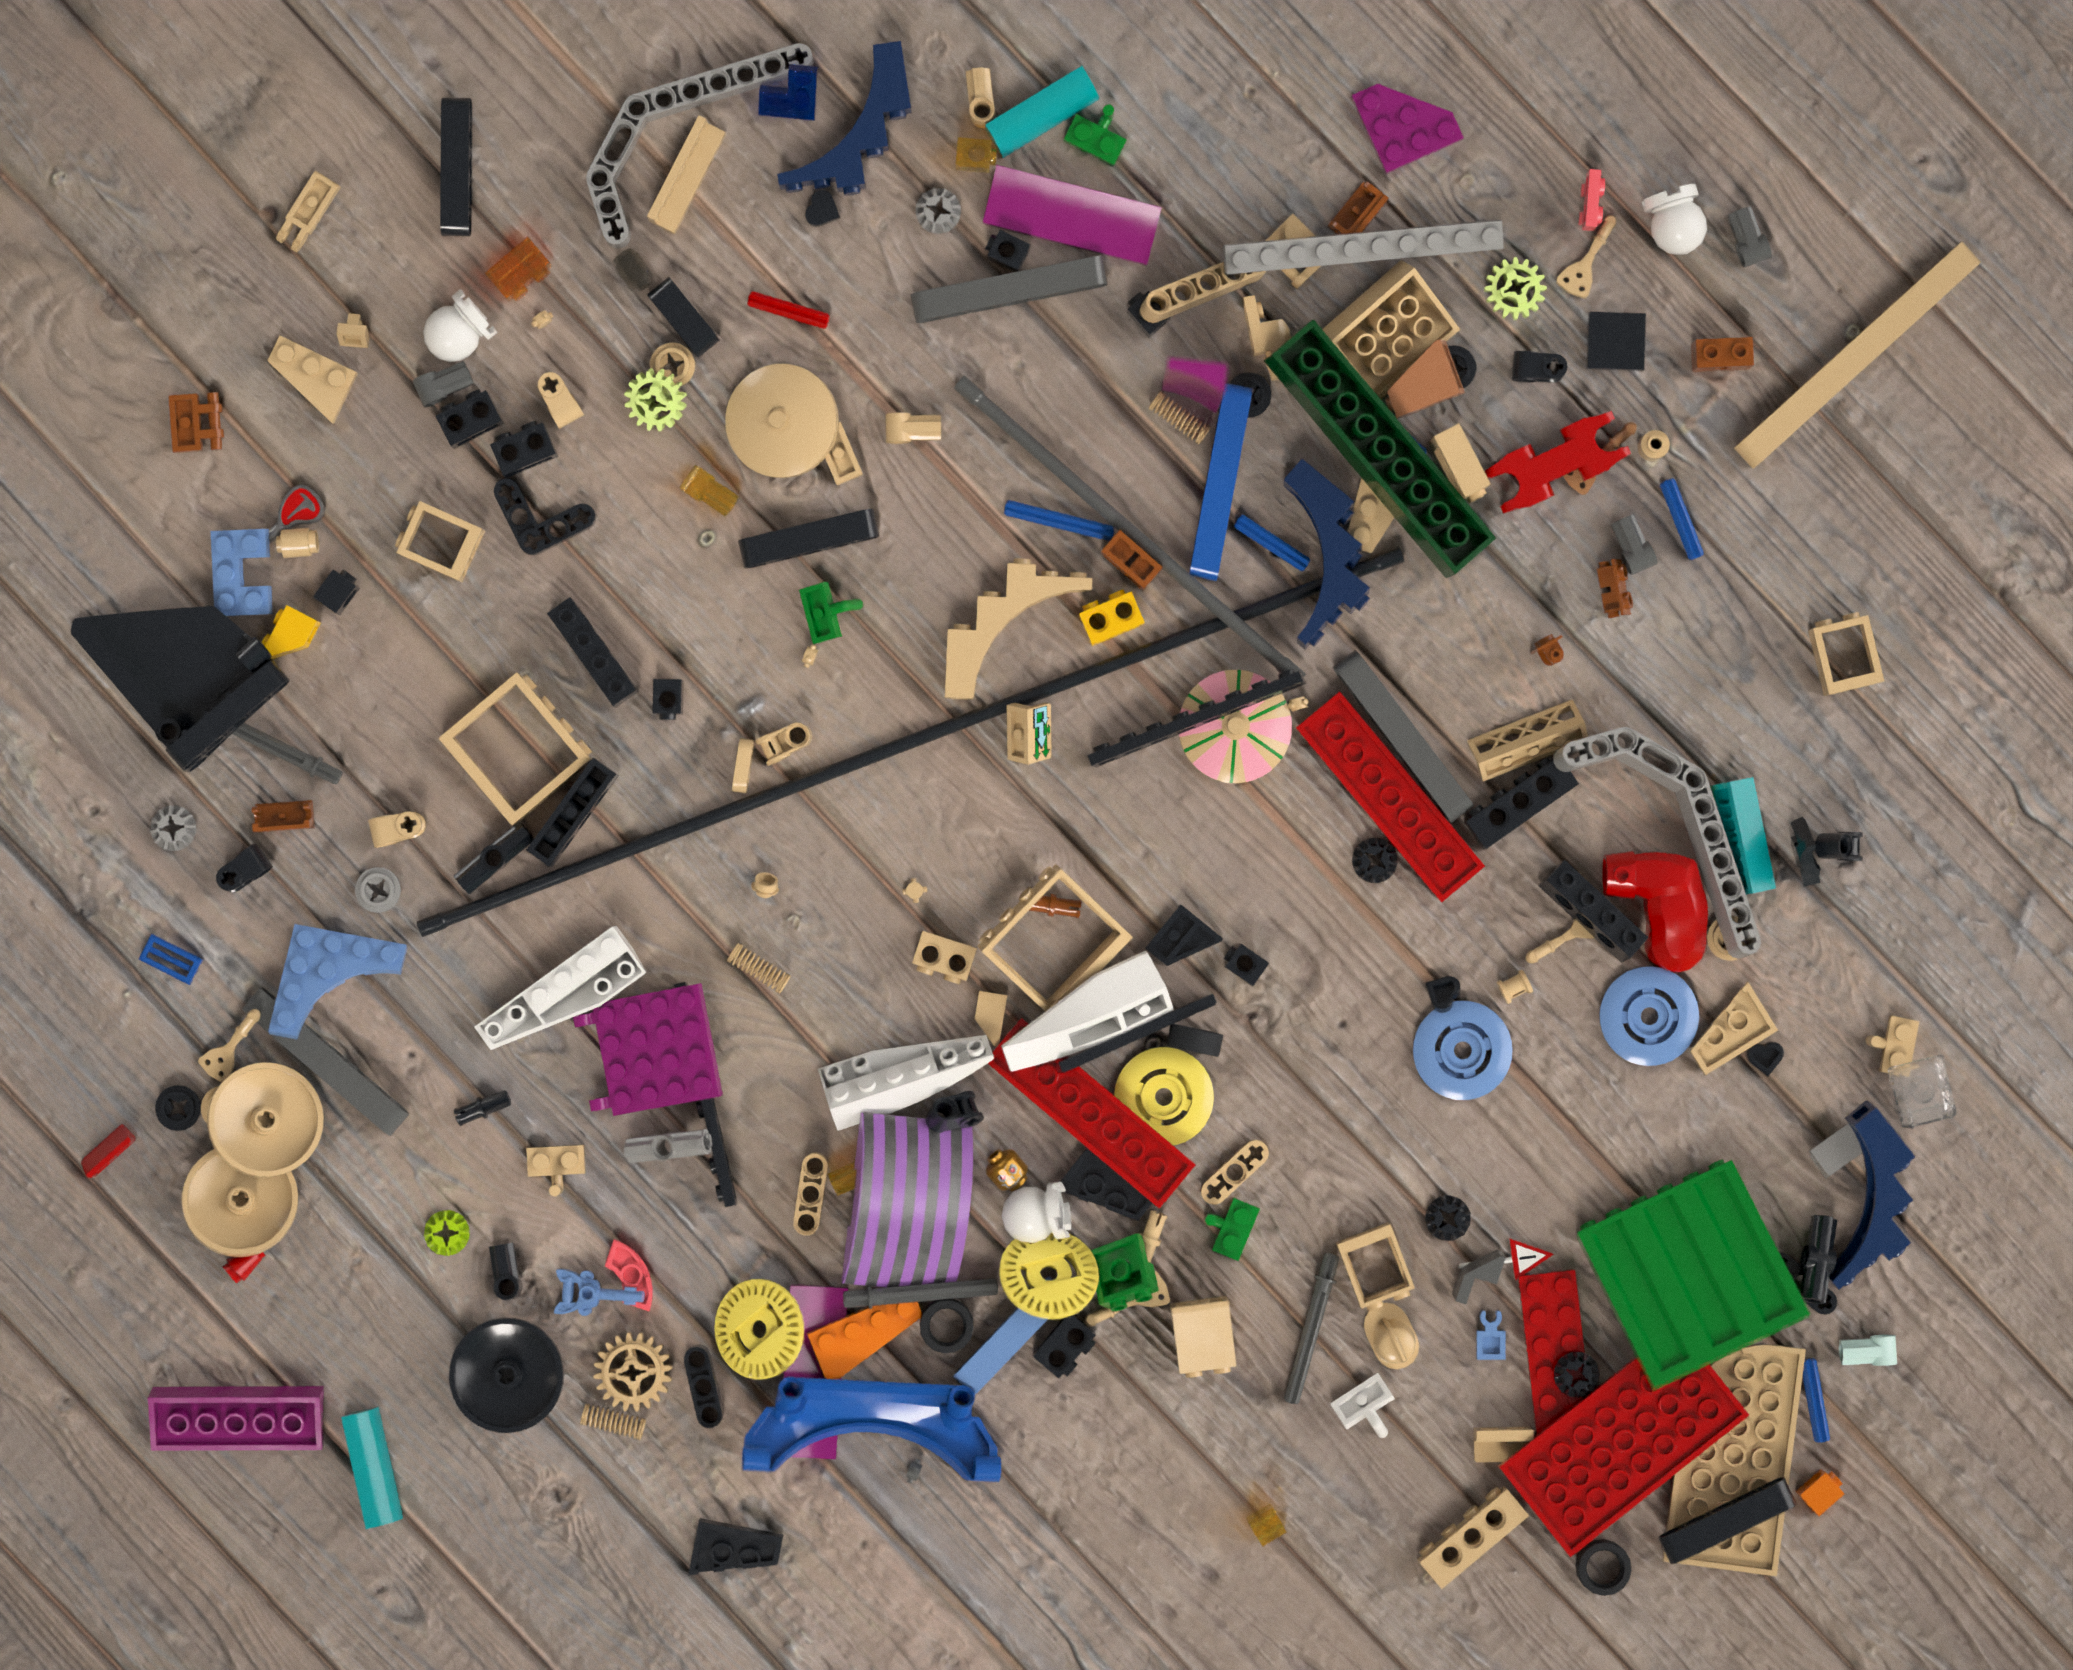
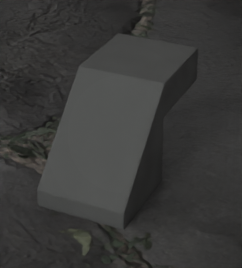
[1452,1250,1506,1304]

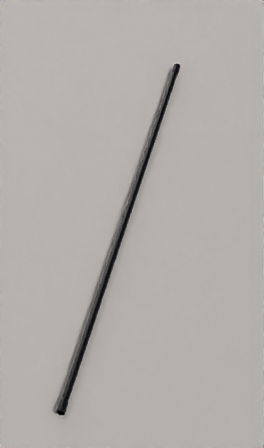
[416,546,1405,937]

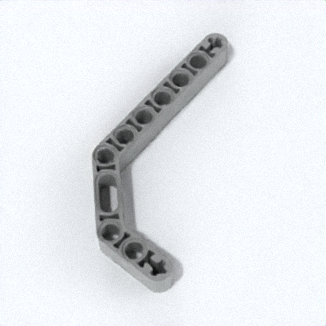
[586,43,813,249]
[1553,727,1761,959]

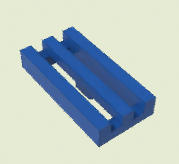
[139,934,204,985]

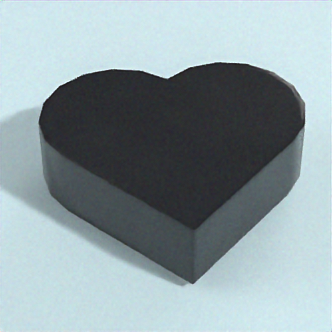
[805,190,841,227]
[1425,976,1461,1013]
[1745,1042,1784,1077]

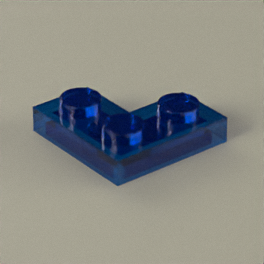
[758,64,818,121]

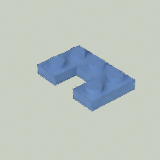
[210,529,273,616]

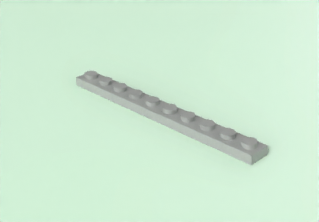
[1223,220,1504,274]

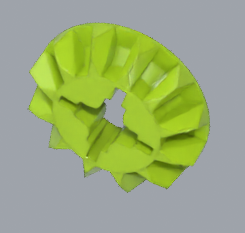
[423,1210,470,1256]

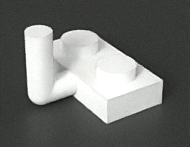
[1330,1373,1395,1438]

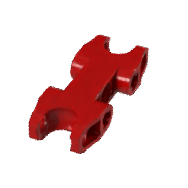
[1484,411,1631,514]

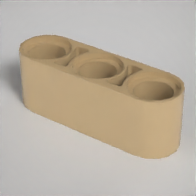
[793,1152,829,1236]

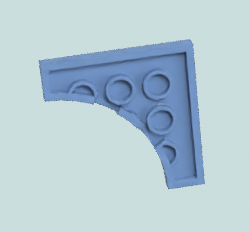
[268,924,407,1039]

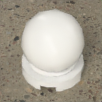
[1642,184,1707,255]
[423,289,498,362]
[1002,1181,1072,1243]

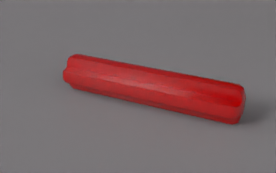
[747,291,830,329]

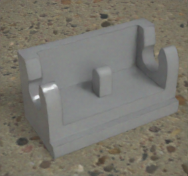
[1809,1124,1862,1179]

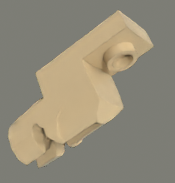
[1242,295,1291,381]

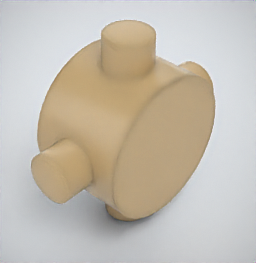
[531,310,553,329]
[802,644,819,668]
[1288,696,1308,712]
[902,878,927,903]

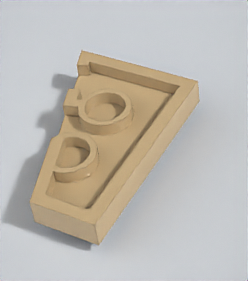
[267,336,358,424]
[1347,478,1394,554]
[1689,982,1778,1075]

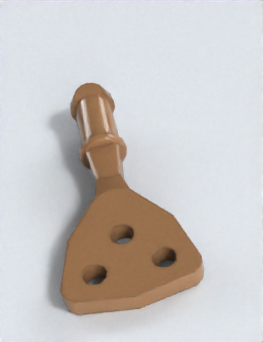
[1563,422,1637,495]

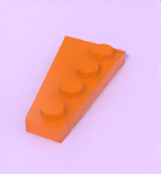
[806,1302,922,1380]

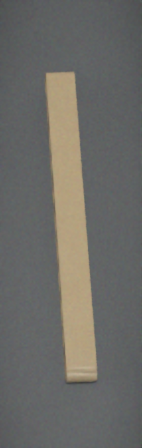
[1734,241,1981,469]

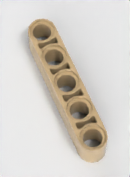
[1140,262,1267,323]

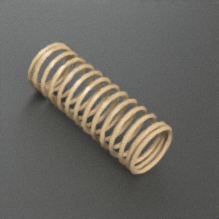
[1149,391,1211,445]
[727,943,791,994]
[580,1403,646,1440]

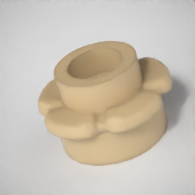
[751,872,779,898]

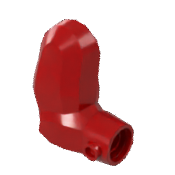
[1602,851,1708,973]

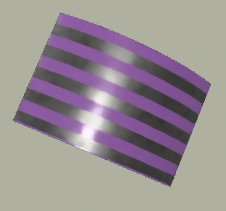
[841,1112,973,1287]

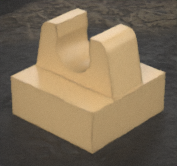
[337,313,369,348]

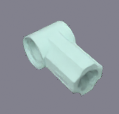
[1838,1334,1897,1366]

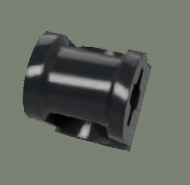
[1512,351,1568,383]
[1815,832,1863,861]
[216,843,273,892]
[925,1091,984,1133]

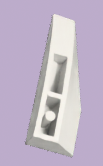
[474,926,647,1050]
[1001,950,1174,1071]
[818,1035,994,1131]

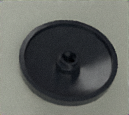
[449,1317,564,1433]

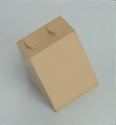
[1170,1296,1236,1378]

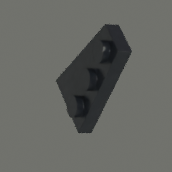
[1060,1148,1152,1221]
[688,1518,784,1575]

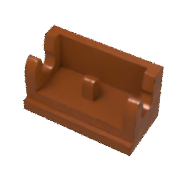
[1327,181,1389,234]
[252,800,315,833]

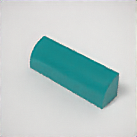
[985,66,1099,158]
[1710,777,1776,895]
[341,1407,403,1529]

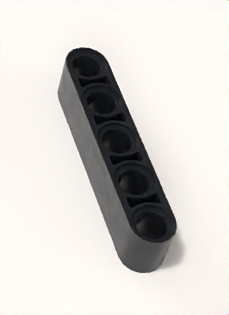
[440,98,473,236]
[738,509,880,569]
[1658,1477,1797,1564]

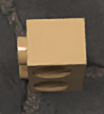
[912,931,977,984]

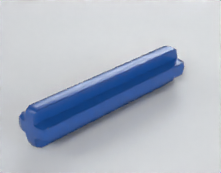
[1660,478,1704,560]
[1234,515,1310,571]
[1803,1358,1830,1443]

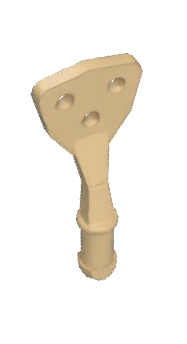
[1556,215,1617,299]
[1525,919,1594,963]
[198,1009,261,1083]
[1084,1271,1170,1327]

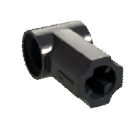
[489,1243,523,1300]

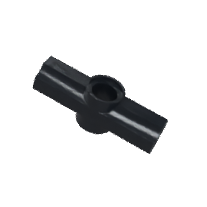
[454,821,534,895]
[1800,1215,1837,1304]

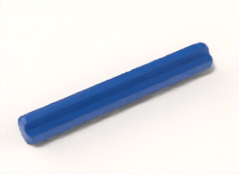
[1004,500,1115,541]

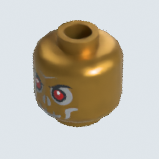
[986,1149,1028,1192]

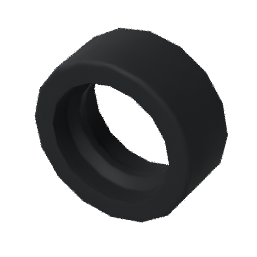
[1166,1024,1223,1057]
[920,1299,974,1354]
[1575,1539,1632,1596]

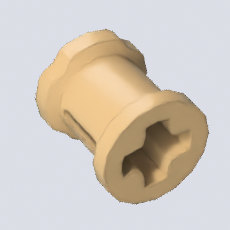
[1496,969,1533,1004]

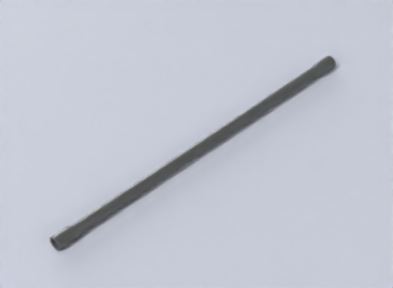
[954,376,1306,677]

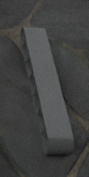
[910,256,1108,323]
[1333,650,1474,823]
[242,987,410,1136]

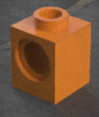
[1795,1469,1845,1516]

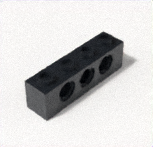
[547,597,639,708]
[1464,755,1579,850]
[526,758,619,867]
[1538,860,1649,963]

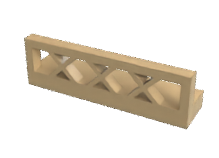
[647,115,726,234]
[1467,699,1588,782]

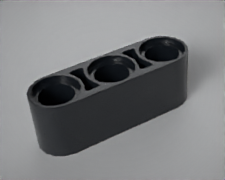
[647,277,720,358]
[684,1344,724,1428]

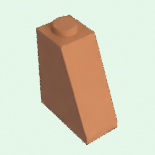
[1386,339,1465,418]

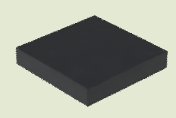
[1587,312,1646,371]

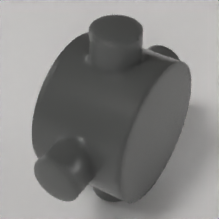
[906,1459,922,1484]

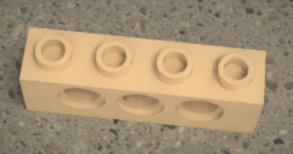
[1417,1486,1529,1589]

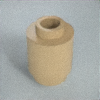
[1637,430,1670,461]
[276,528,319,558]

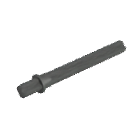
[233,723,343,785]
[1284,1252,1339,1404]
[843,1278,998,1309]

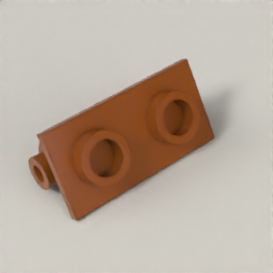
[1597,559,1633,619]
[1530,634,1564,666]

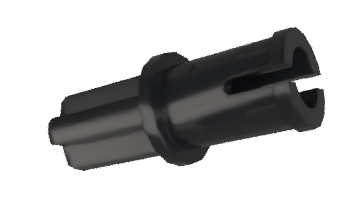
[454,1090,511,1126]

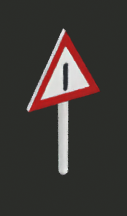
[1458,1238,1554,1281]

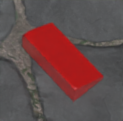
[81,1124,136,1178]

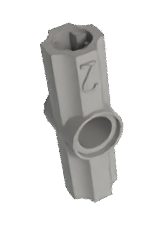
[624,1129,712,1163]

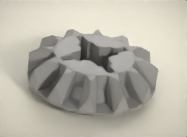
[916,188,961,234]
[150,806,196,851]
[355,867,402,913]

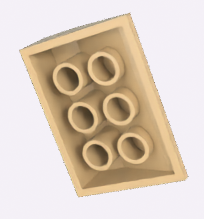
[1322,260,1460,399]

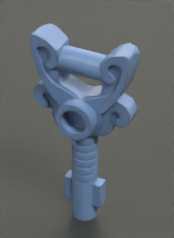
[554,1269,645,1316]

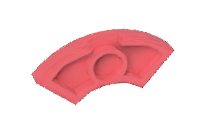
[605,1239,653,1311]

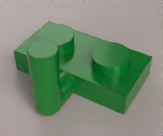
[1064,104,1127,166]
[799,582,863,644]
[1204,1197,1260,1261]

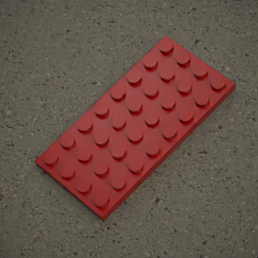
[1498,1357,1749,1557]

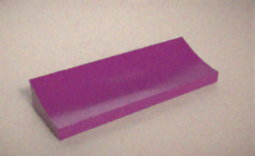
[983,165,1162,266]
[1162,358,1227,414]
[784,1284,848,1459]
[148,1386,324,1451]

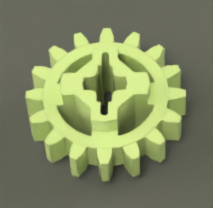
[1484,257,1547,320]
[624,368,687,431]

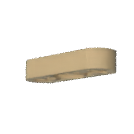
[1201,1140,1269,1205]

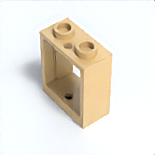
[1429,424,1491,504]
[395,501,485,582]
[1808,612,1884,696]
[1335,1222,1415,1311]

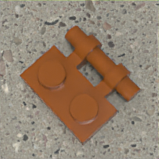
[168,392,224,453]

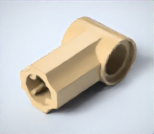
[965,67,996,128]
[885,413,941,444]

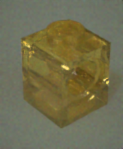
[955,137,997,173]
[1246,1503,1287,1547]

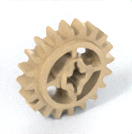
[593,1332,673,1412]

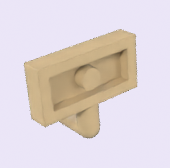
[1865,1016,1919,1077]
[526,1145,586,1197]

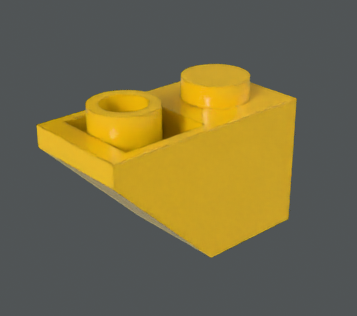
[262,605,321,659]

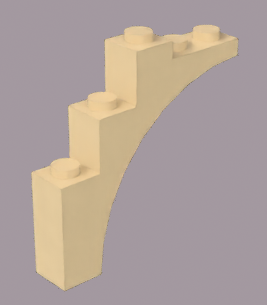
[945,558,1092,700]

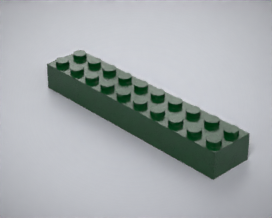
[1264,319,1496,578]

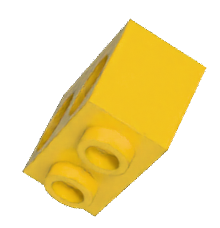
[1079,589,1145,646]

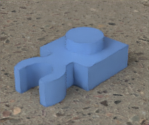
[1476,1310,1506,1360]

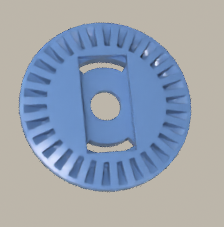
[1599,966,1699,1066]
[1413,1001,1513,1100]

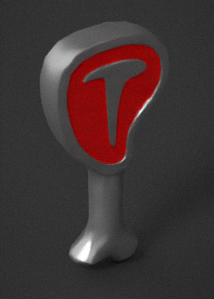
[269,485,325,544]

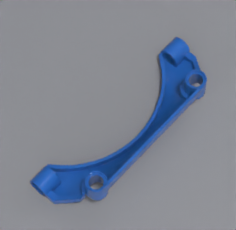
[742,1377,1001,1482]

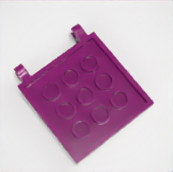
[573,983,723,1116]

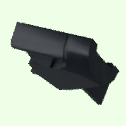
[1790,816,1821,887]

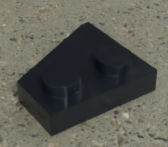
[1145,904,1223,966]

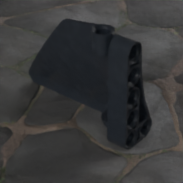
[71,606,290,772]

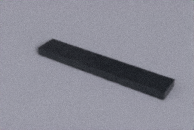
[1054,994,1217,1074]

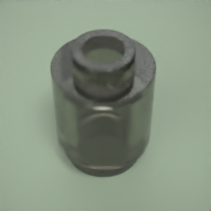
[613,248,654,292]

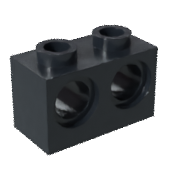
[435,389,505,449]
[490,421,559,478]
[1033,1315,1096,1379]

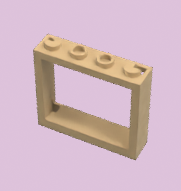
[438,672,592,826]
[977,864,1133,1012]

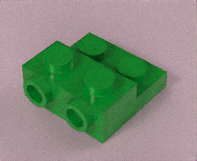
[1090,1233,1159,1311]

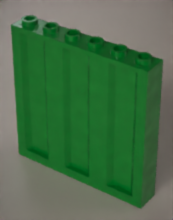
[1576,1159,1810,1391]

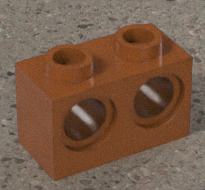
[1101,530,1163,591]

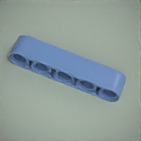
[952,1276,1053,1395]

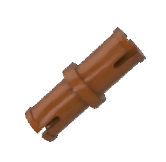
[1029,894,1082,918]

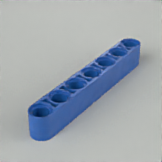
[1189,383,1253,582]

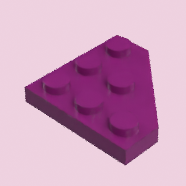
[1351,84,1464,174]

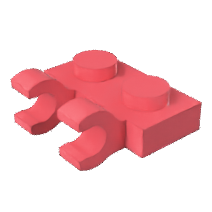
[1579,169,1605,231]

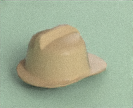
[1364,1303,1419,1369]

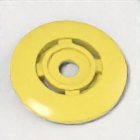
[1114,1047,1214,1145]
[999,1232,1099,1319]
[714,1279,804,1379]

